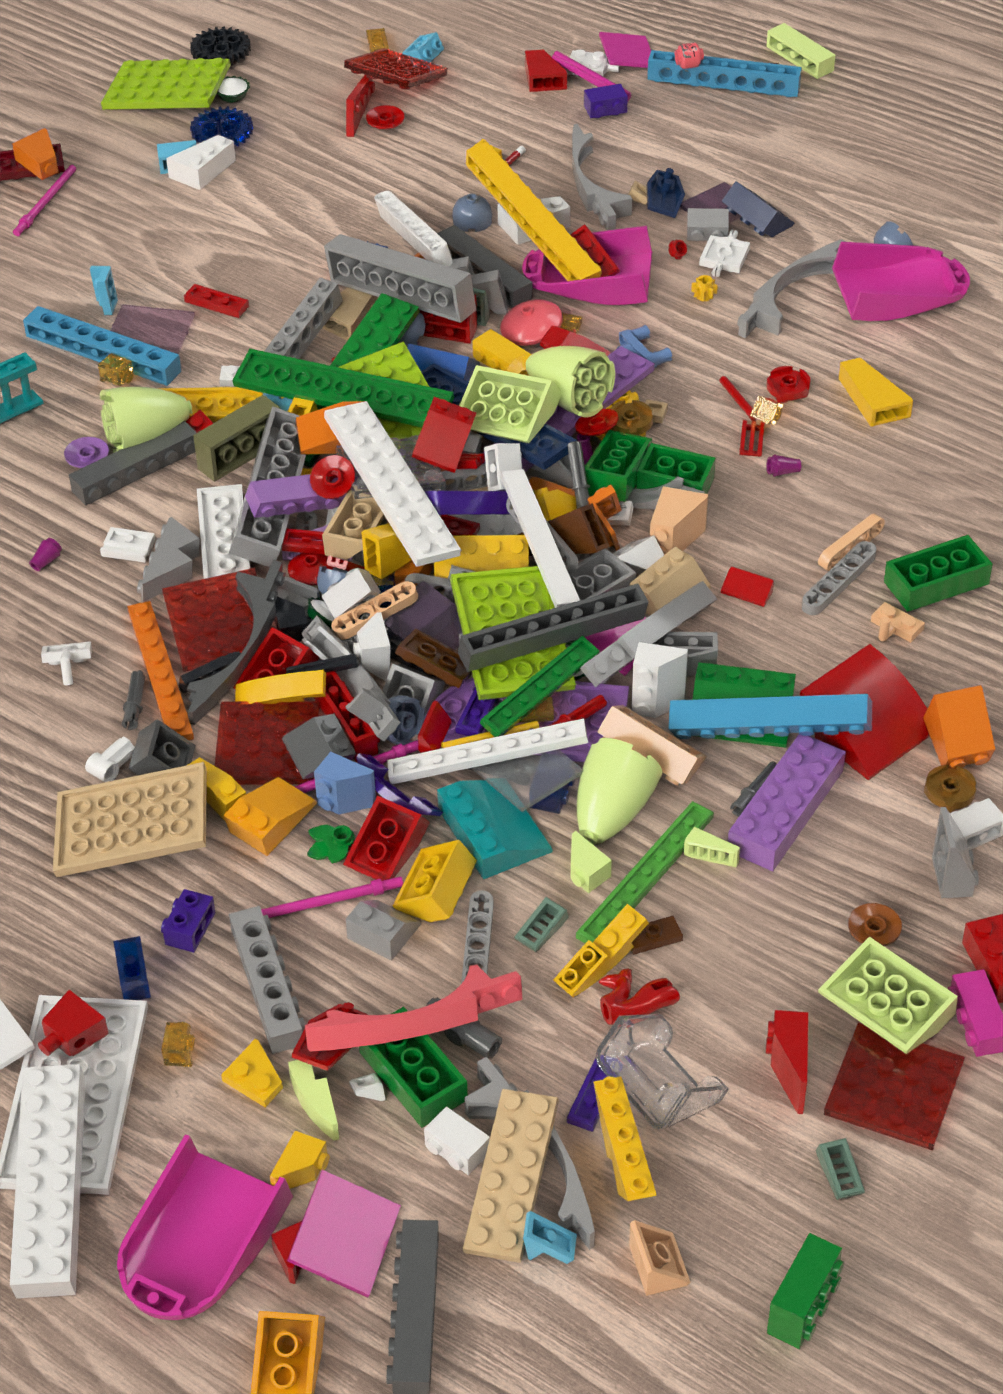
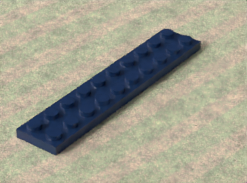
[421,363,577,470]

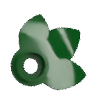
[307,825,355,864]

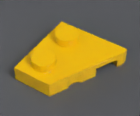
[221,1039,283,1108]

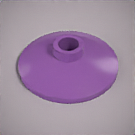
[64,437,109,468]

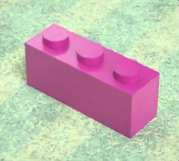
[948,969,1003,1057]

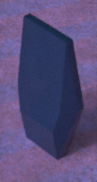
[646,168,685,218]

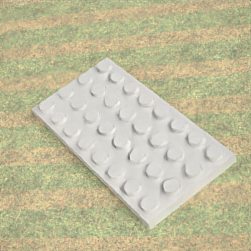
[0,995,148,1195]

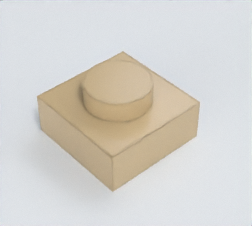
[628,181,647,205]
[645,399,668,424]

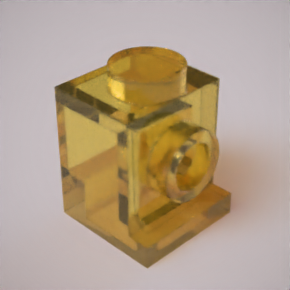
[98,353,134,386]
[750,395,783,425]
[161,1022,195,1067]

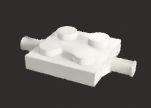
[566,50,619,76]
[699,230,750,277]

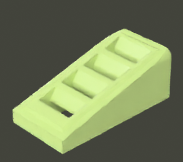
[684,827,740,867]

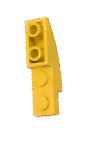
[553,904,649,997]

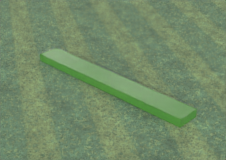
[576,801,714,943]

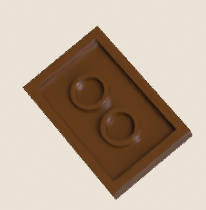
[395,628,472,688]

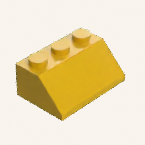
[392,840,477,922]

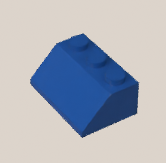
[407,343,480,382]

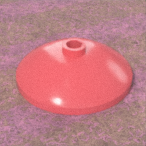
[500,299,563,346]

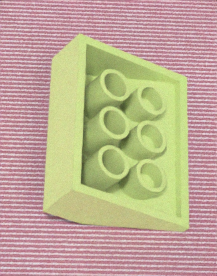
[459,365,561,443]
[818,937,958,1054]

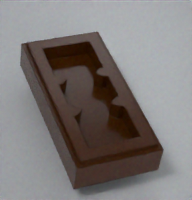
[631,916,683,955]

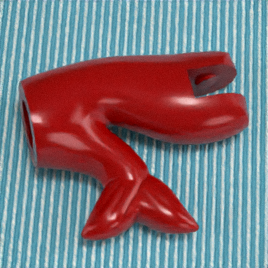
[599,968,680,1025]

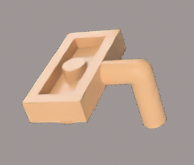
[871,602,925,643]

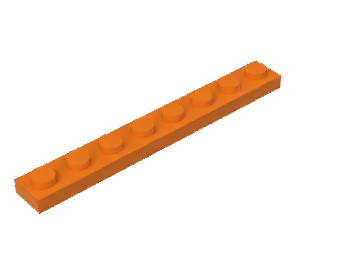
[127,601,194,740]

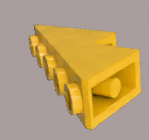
[593,1076,657,1201]

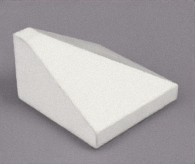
[349,1073,386,1101]

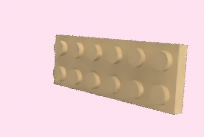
[463,1089,559,1263]

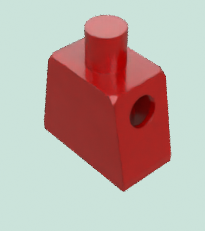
[38,990,109,1056]

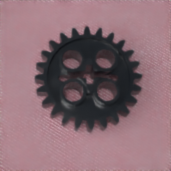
[190,26,251,65]

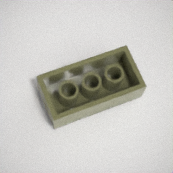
[193,395,280,482]

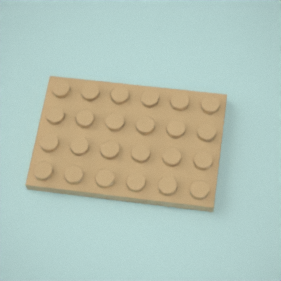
[53,762,207,877]

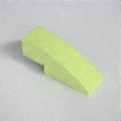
[288,1060,339,1140]

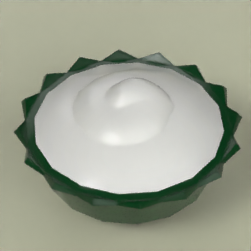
[217,76,250,103]
[307,597,335,629]

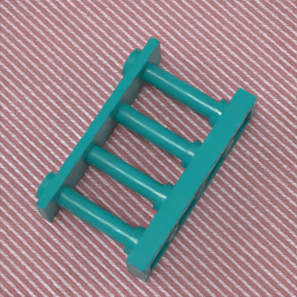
[0,352,44,423]

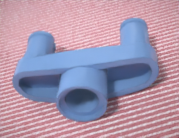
[617,325,672,368]

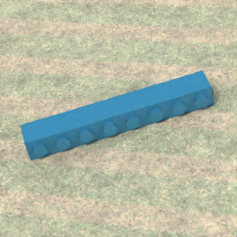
[669,694,872,739]

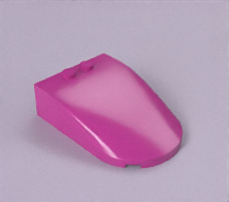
[522,226,653,305]
[832,242,970,321]
[117,1134,293,1320]

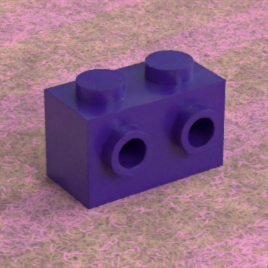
[584,84,628,119]
[161,889,216,953]

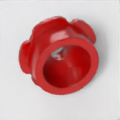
[668,239,687,260]

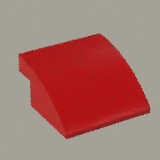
[800,644,930,780]

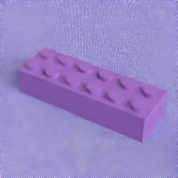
[728,734,846,872]

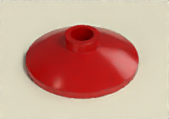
[366,105,405,129]
[575,409,619,436]
[310,455,356,499]
[288,553,335,586]

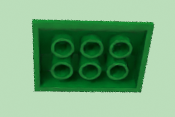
[692,662,796,748]

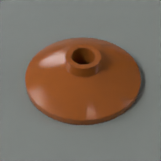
[848,903,902,946]

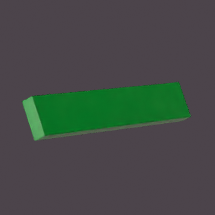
[480,635,600,737]

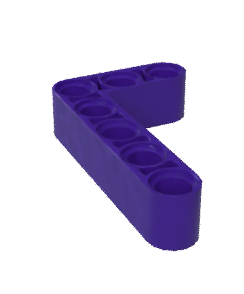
[424,491,511,515]

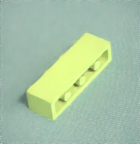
[767,23,835,79]

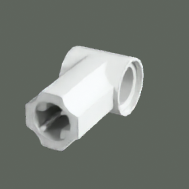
[85,736,135,782]

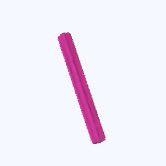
[552,51,631,102]

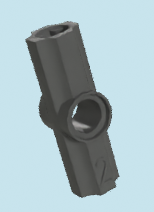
[426,997,502,1058]

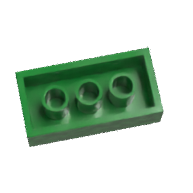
[585,430,652,502]
[884,535,993,612]
[359,1007,468,1128]

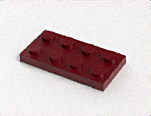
[0,143,65,181]

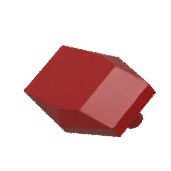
[540,325,611,356]
[292,1002,368,1071]

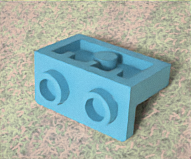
[401,32,444,67]
[90,266,118,315]

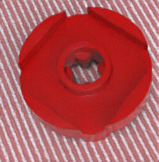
[766,366,811,403]

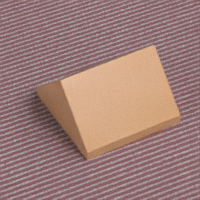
[629,1220,691,1296]

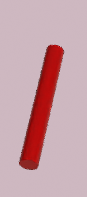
[719,376,759,421]

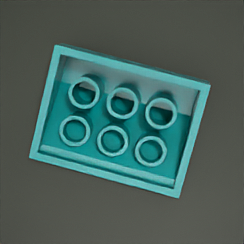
[437,780,553,880]

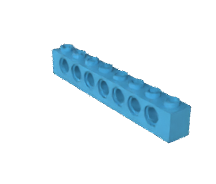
[647,50,802,97]
[23,306,181,386]

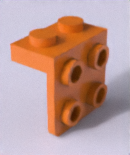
[587,485,622,551]

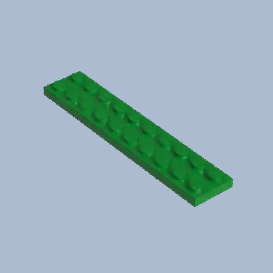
[304,293,420,468]
[232,349,454,427]

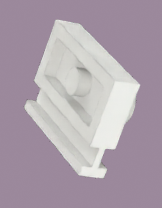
[100,527,156,563]

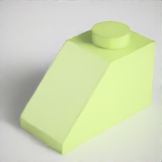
[571,831,612,893]

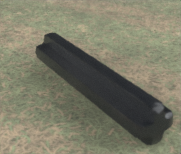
[286,654,358,674]

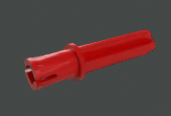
[548,695,607,726]

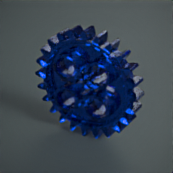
[190,106,253,146]

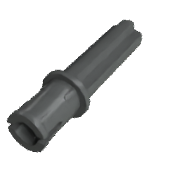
[567,441,590,509]
[122,670,145,730]
[730,761,777,817]

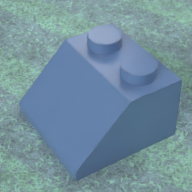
[314,752,376,814]

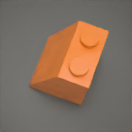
[923,685,995,769]

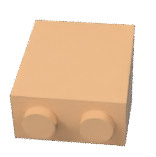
[650,486,708,555]

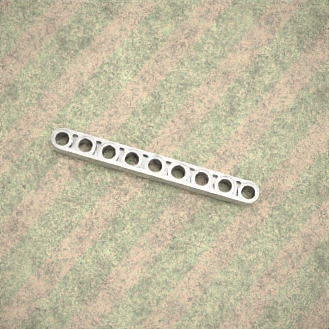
[374,191,453,266]

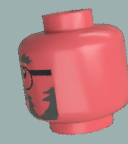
[675,42,704,69]

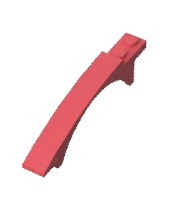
[305,964,522,1052]

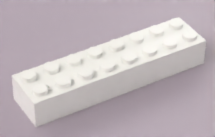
[10,1064,85,1299]

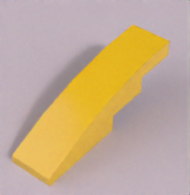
[235,670,326,709]

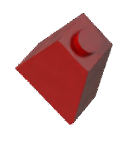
[525,49,567,92]

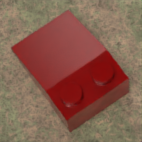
[411,397,476,473]
[233,627,320,711]
[343,795,430,881]
[766,1010,808,1114]

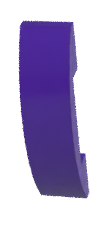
[356,753,443,816]

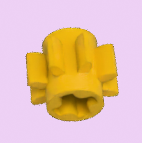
[691,275,718,301]

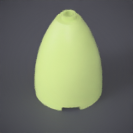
[526,346,615,417]
[100,387,192,453]
[577,738,662,845]

